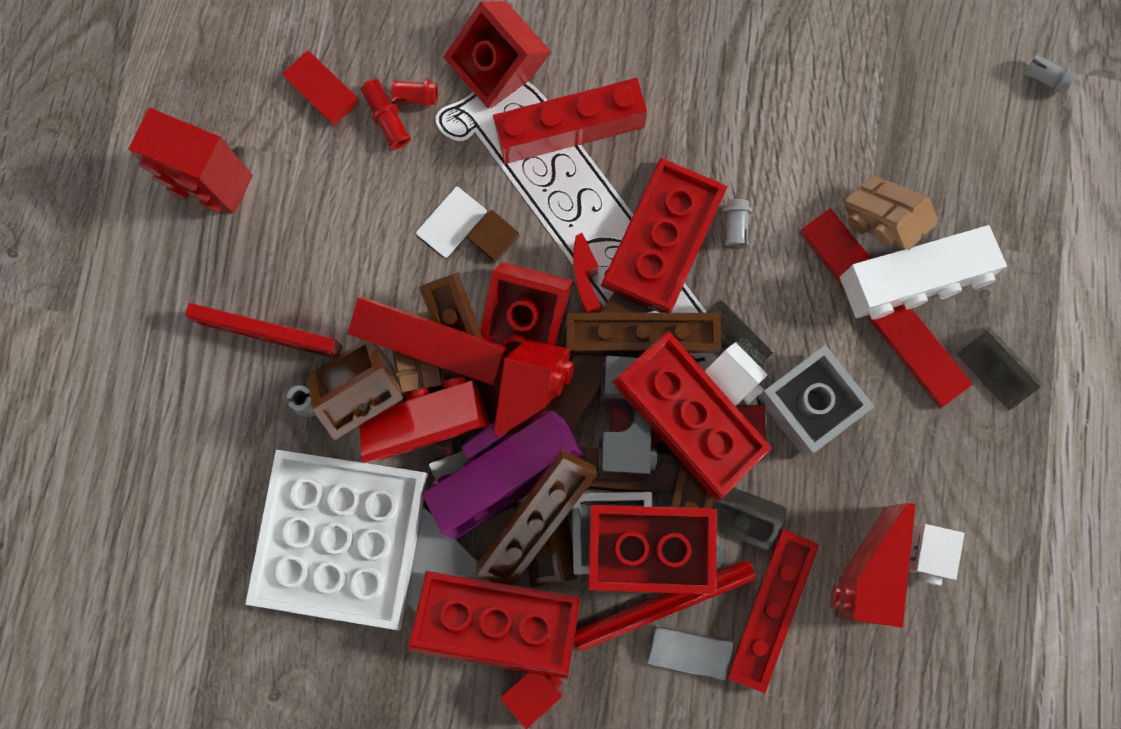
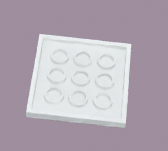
[245,450,428,630]

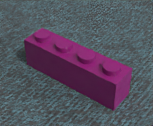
[422,410,586,540]

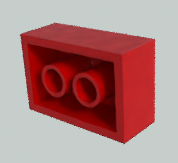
[128,107,253,214]
[588,505,717,594]

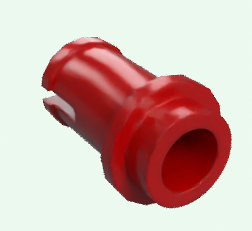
[391,79,438,108]

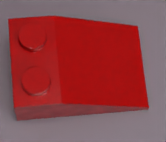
[480,262,575,385]
[831,503,916,628]

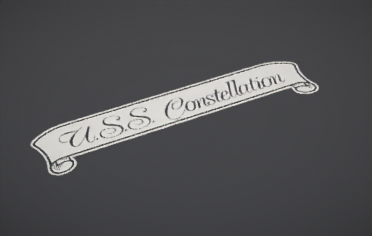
[436,82,767,428]

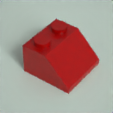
[443,1,551,109]
[494,340,574,436]

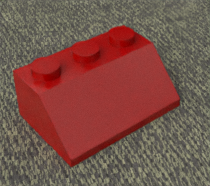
[359,376,490,464]

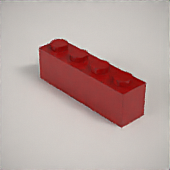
[493,77,647,164]

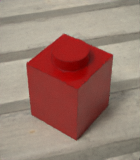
[500,672,564,729]

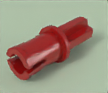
[361,78,411,150]

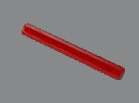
[574,561,755,651]

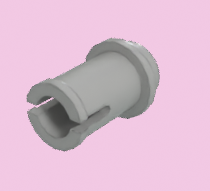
[1024,53,1077,94]
[723,199,753,248]
[287,385,316,418]

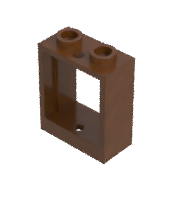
[307,341,403,440]

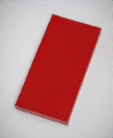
[601,157,728,313]
[611,331,772,501]
[408,571,581,679]

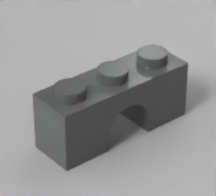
[597,356,657,482]

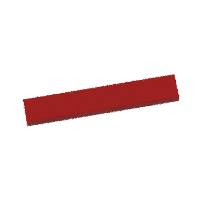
[799,207,973,409]

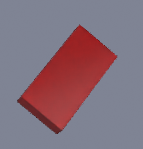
[282,50,360,126]

